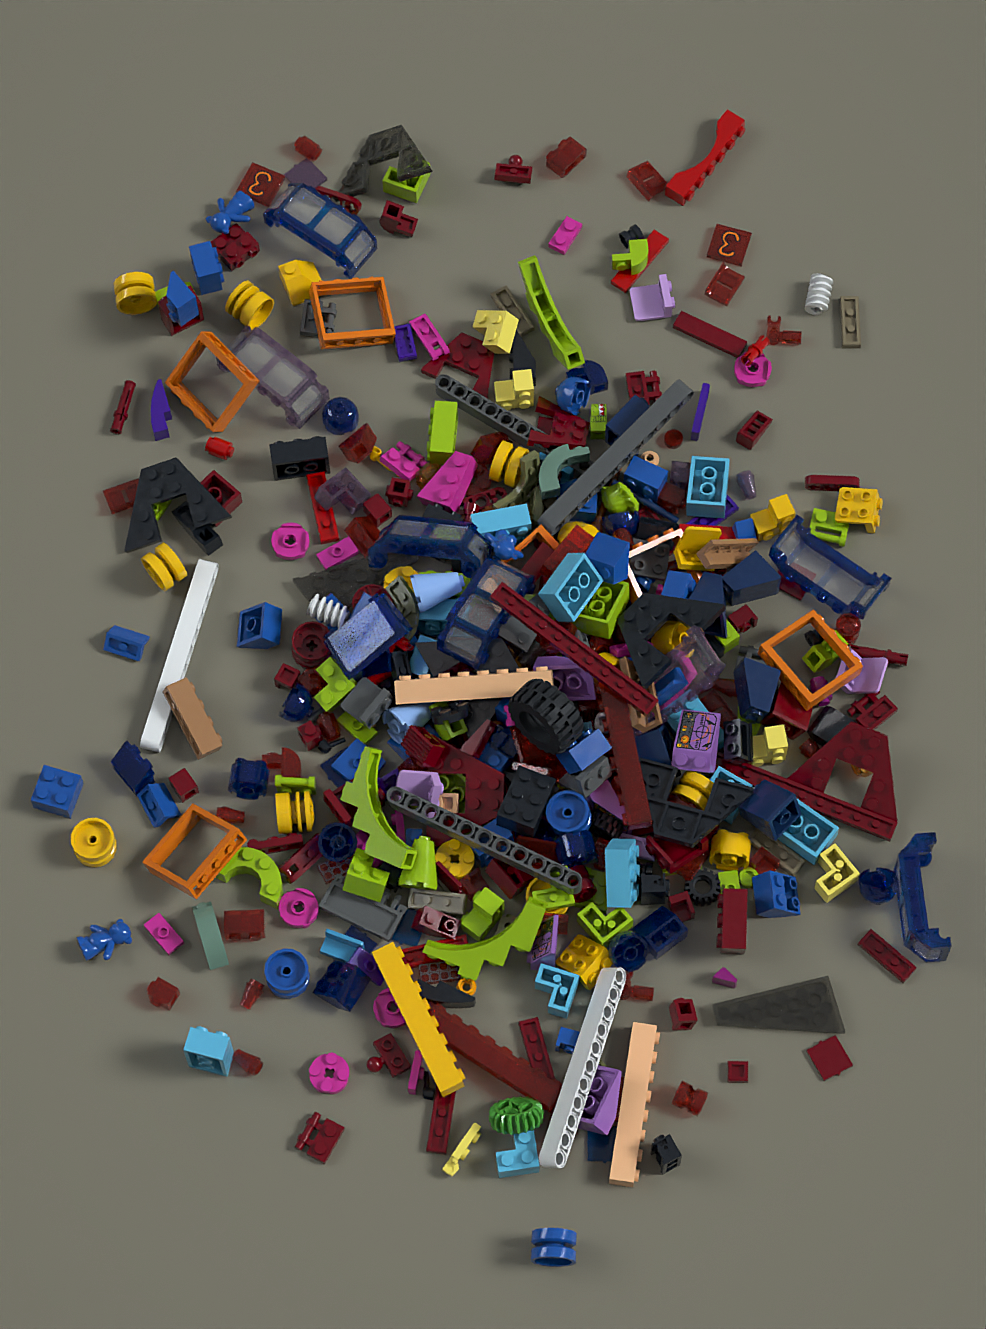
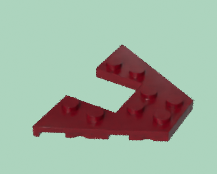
[787,721,898,822]
[426,734,506,849]

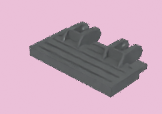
[319,873,408,942]

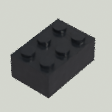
[269,436,330,481]
[496,765,556,839]

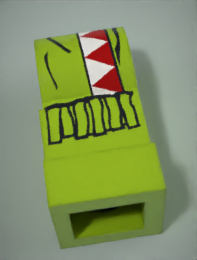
[590,404,607,439]

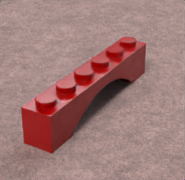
[665,109,746,206]

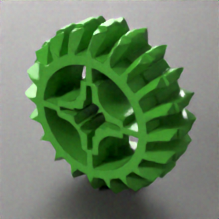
[489,1096,544,1135]

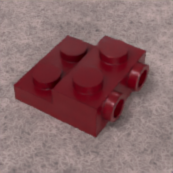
[211,223,260,272]

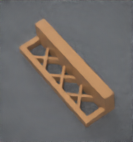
[696,538,759,569]
[619,657,663,733]

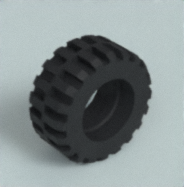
[508,679,584,755]

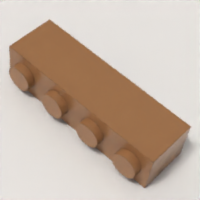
[163,677,222,760]

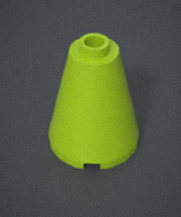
[398,836,438,891]

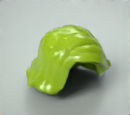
[601,482,639,515]

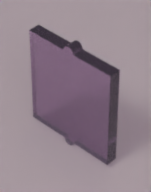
[284,158,327,197]

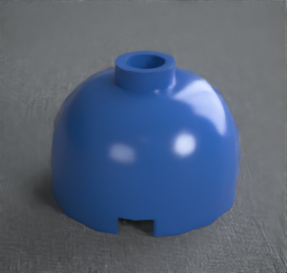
[555,377,590,415]

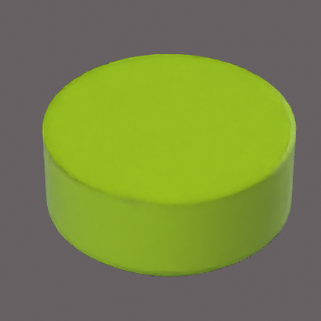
[739,867,758,888]

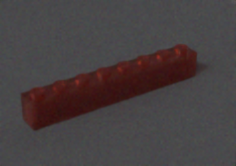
[594,680,652,831]
[428,1002,563,1113]

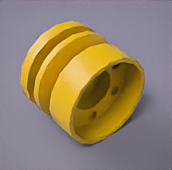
[225,280,274,330]
[275,791,315,834]

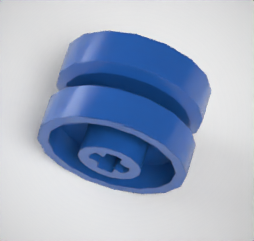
[546,790,592,840]
[264,948,310,999]
[531,1228,577,1267]

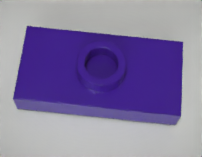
[394,324,417,362]
[347,946,384,986]

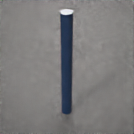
[611,479,679,523]

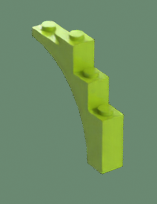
[518,255,585,370]
[340,746,418,870]
[423,896,548,981]

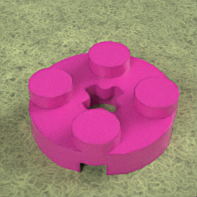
[734,352,772,387]
[271,522,310,560]
[279,888,319,928]
[373,988,406,1028]
[309,1052,350,1094]

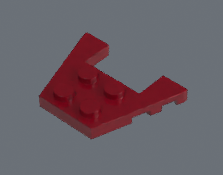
[421,332,495,399]
[527,396,590,450]

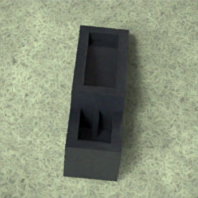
[171,501,223,556]
[417,979,476,1008]

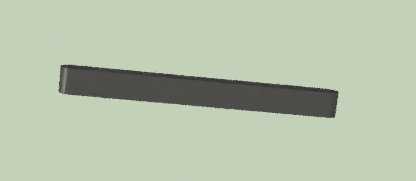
[435,374,608,491]
[537,379,694,536]
[386,787,583,895]

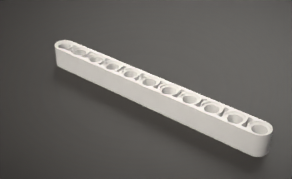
[140,559,219,753]
[539,967,626,1168]

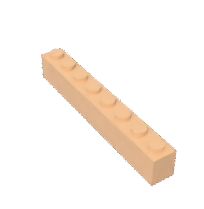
[394,666,554,704]
[609,1022,660,1187]

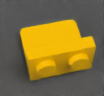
[835,487,883,533]
[673,526,722,571]
[555,934,615,990]

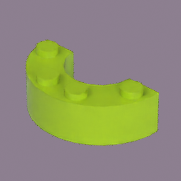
[215,847,283,910]

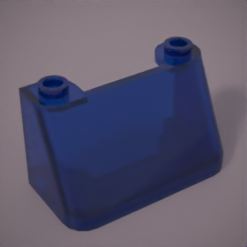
[323,593,413,680]

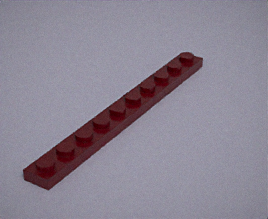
[489,582,659,717]
[714,751,898,842]

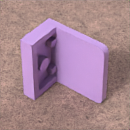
[630,274,675,321]
[836,649,888,694]
[392,770,444,818]

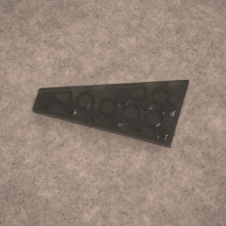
[293,543,419,609]
[712,976,845,1034]

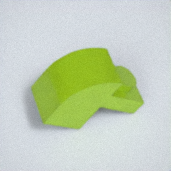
[612,239,648,275]
[802,630,848,672]
[428,701,468,741]

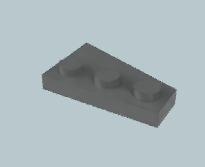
[492,593,550,653]

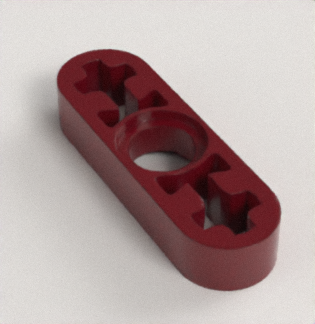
[310,186,362,216]
[805,475,860,492]
[457,487,507,515]

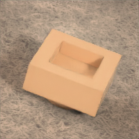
[439,793,459,813]

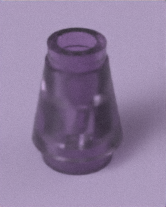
[736,470,757,500]

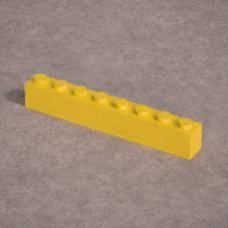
[372,942,466,1097]

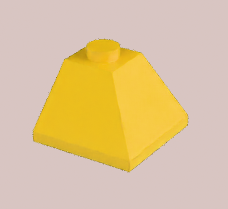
[278,260,321,306]

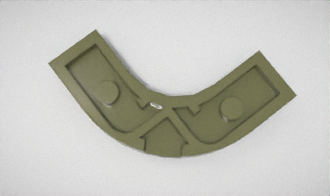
[493,450,540,510]
[385,576,419,651]

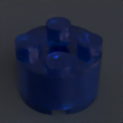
[228,758,270,800]
[553,830,599,868]

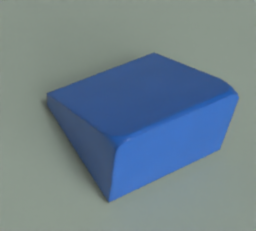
[732,518,756,539]

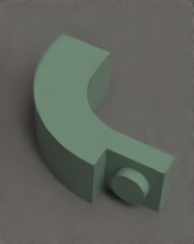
[539,444,590,500]
[192,901,229,970]

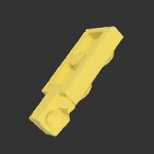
[442,1123,482,1177]

